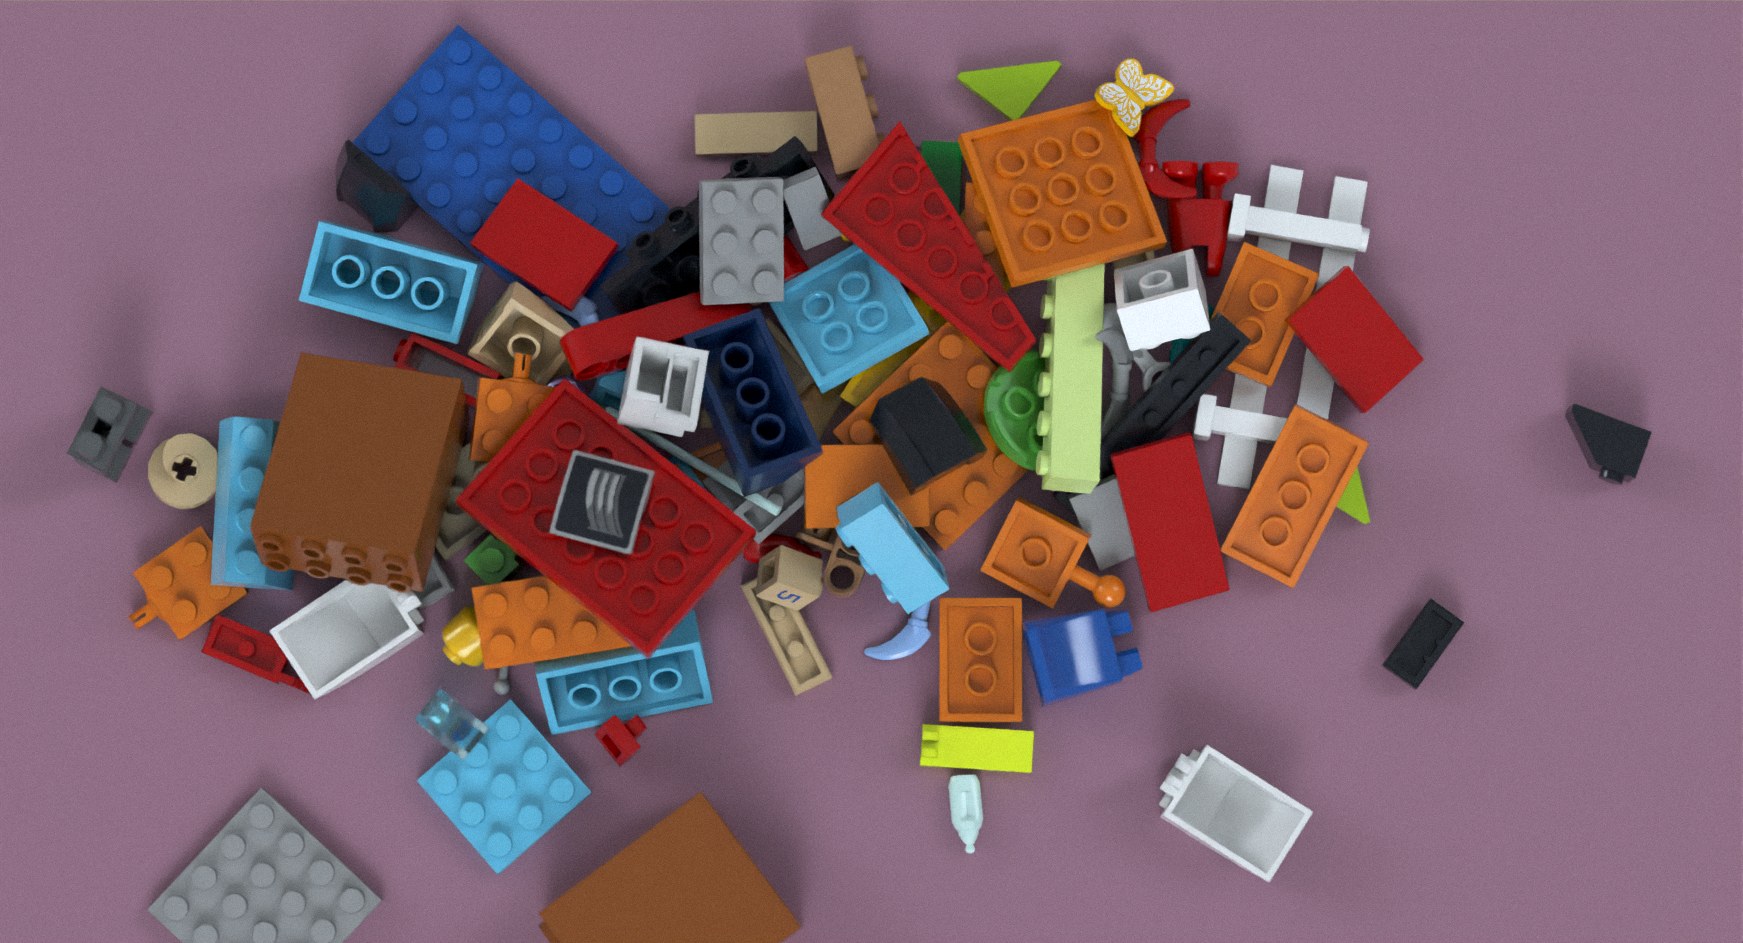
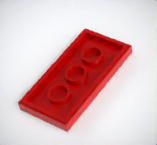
[1110,432,1230,612]

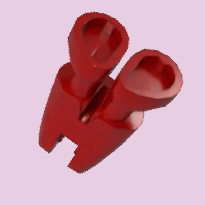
[1162,161,1239,277]

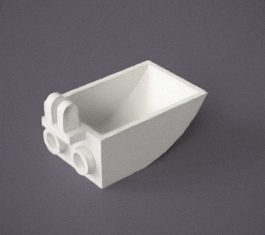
[270,579,424,700]
[1158,745,1313,882]

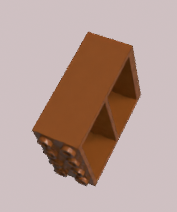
[250,352,470,593]
[538,792,803,943]

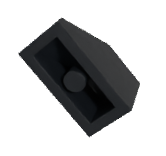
[1565,403,1652,485]

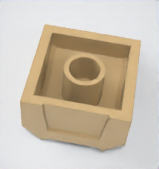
[467,281,574,386]

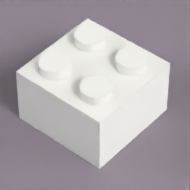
[1114,249,1210,351]

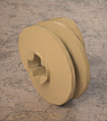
[148,433,218,509]

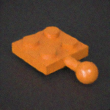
[980,497,1126,609]

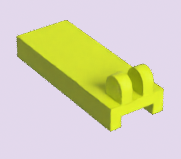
[920,724,1034,773]

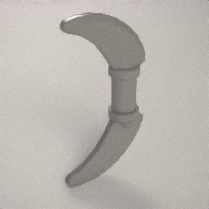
[1096,329,1133,440]

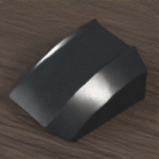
[335,139,419,233]
[869,377,987,496]

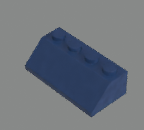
[682,308,823,497]

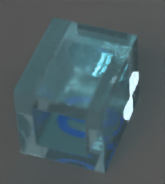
[414,688,489,760]

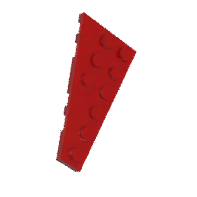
[820,121,1037,373]

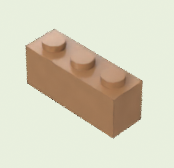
[804,45,885,182]

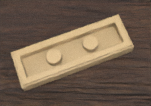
[695,111,818,157]
[740,577,833,696]

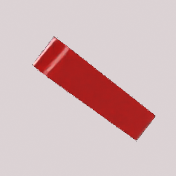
[560,291,753,380]

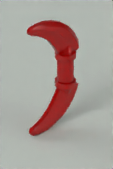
[1132,99,1197,200]

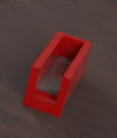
[393,332,505,409]

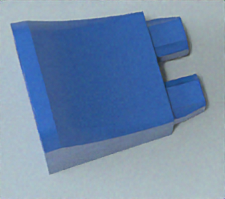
[1022,609,1143,707]

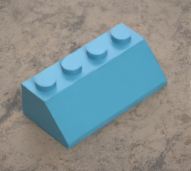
[299,220,484,344]
[211,416,294,591]
[534,610,713,735]

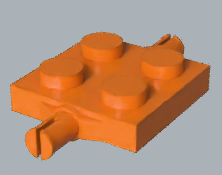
[469,353,556,462]
[128,526,249,640]

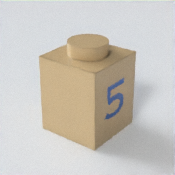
[755,545,824,611]

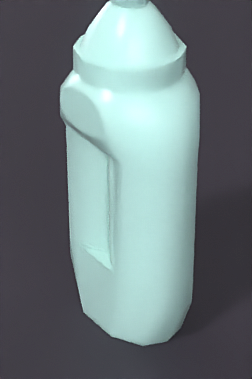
[948,774,983,854]

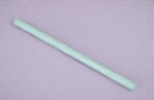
[605,406,782,516]

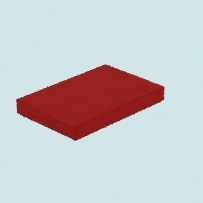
[470,179,619,312]
[1285,266,1424,413]

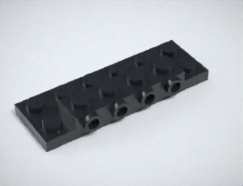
[600,136,835,315]

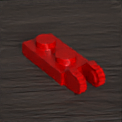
[201,614,310,694]

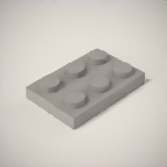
[699,177,784,305]

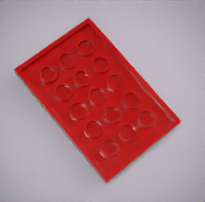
[456,378,756,659]

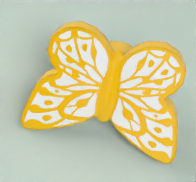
[1094,58,1174,137]

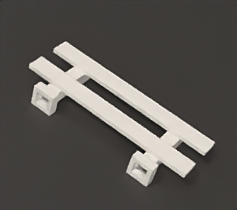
[1192,165,1370,490]

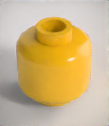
[442,606,484,667]

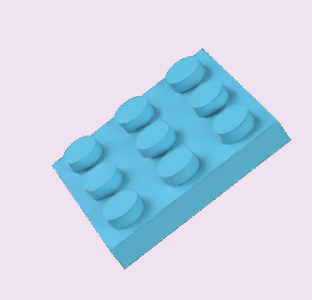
[768,244,930,394]
[417,699,592,875]

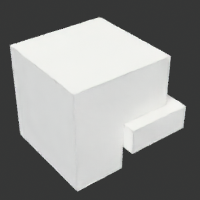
[617,337,709,437]

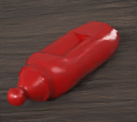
[743,534,822,564]

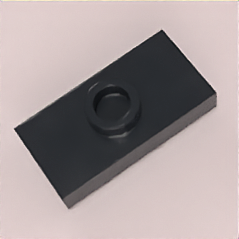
[1382,598,1464,690]

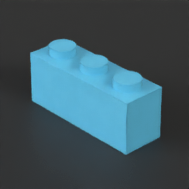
[836,482,950,614]

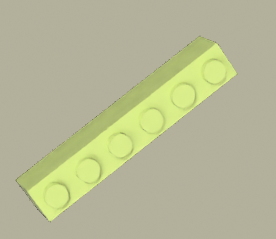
[1036,263,1105,494]

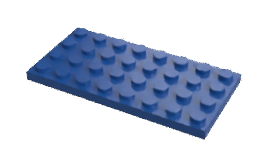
[352,25,671,329]

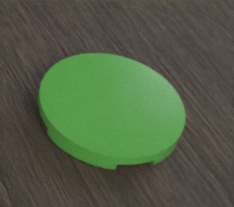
[984,350,1045,471]

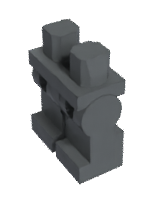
[67,387,153,483]

